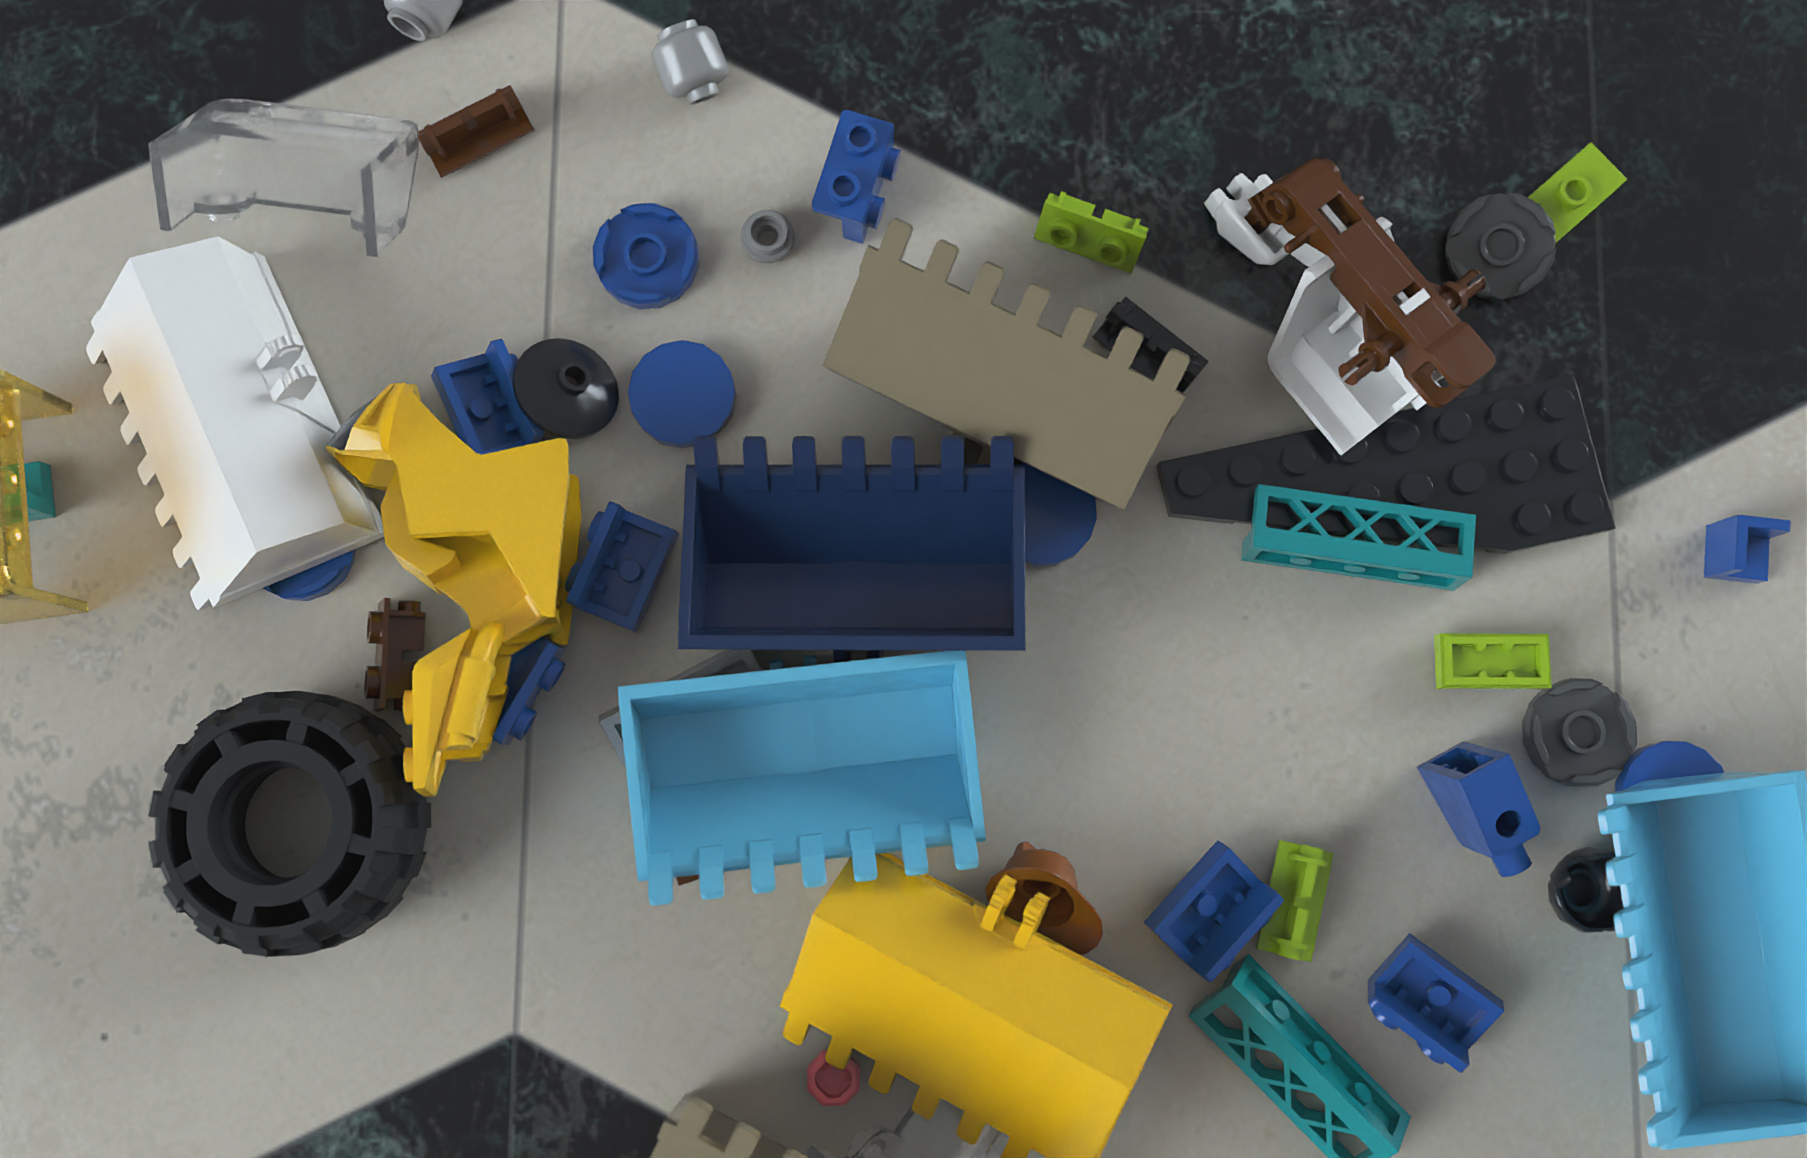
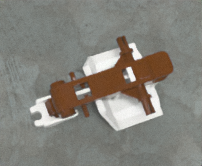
[1204,158,1495,455]

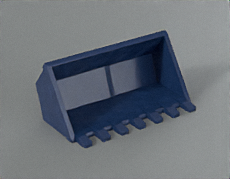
[678,436,1026,663]

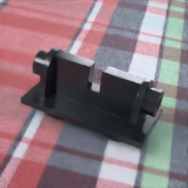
[1092,296,1209,393]

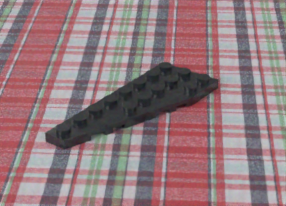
[1156,374,1616,554]

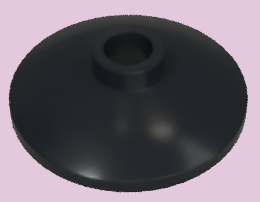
[512,338,619,439]

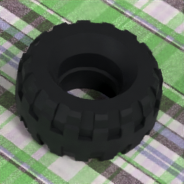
[148,691,431,957]

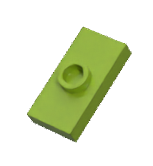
[1528,142,1628,243]
[1434,633,1552,690]

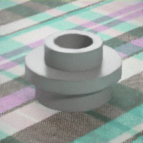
[741,210,794,263]

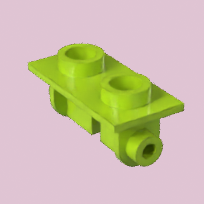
[1033,191,1149,274]
[1256,840,1334,962]

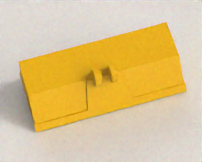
[780,853,1173,1158]

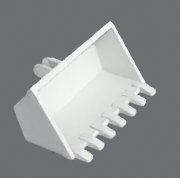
[86,236,384,610]

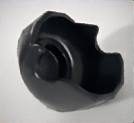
[1548,847,1624,933]

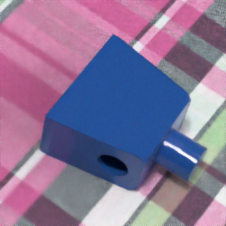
[1417,741,1541,877]

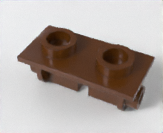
[417,85,535,178]
[364,597,426,712]

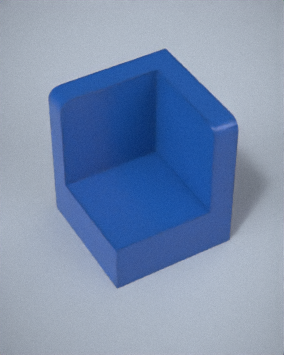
[1704,515,1791,584]

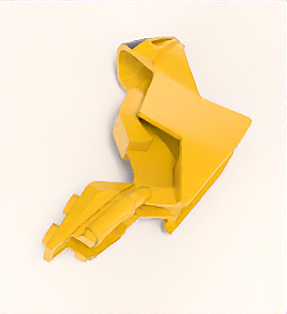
[325,382,582,797]

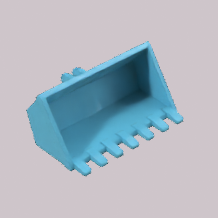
[618,650,986,906]
[1598,770,1807,1150]

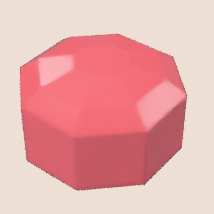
[807,1049,860,1106]

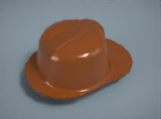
[985,841,1103,955]

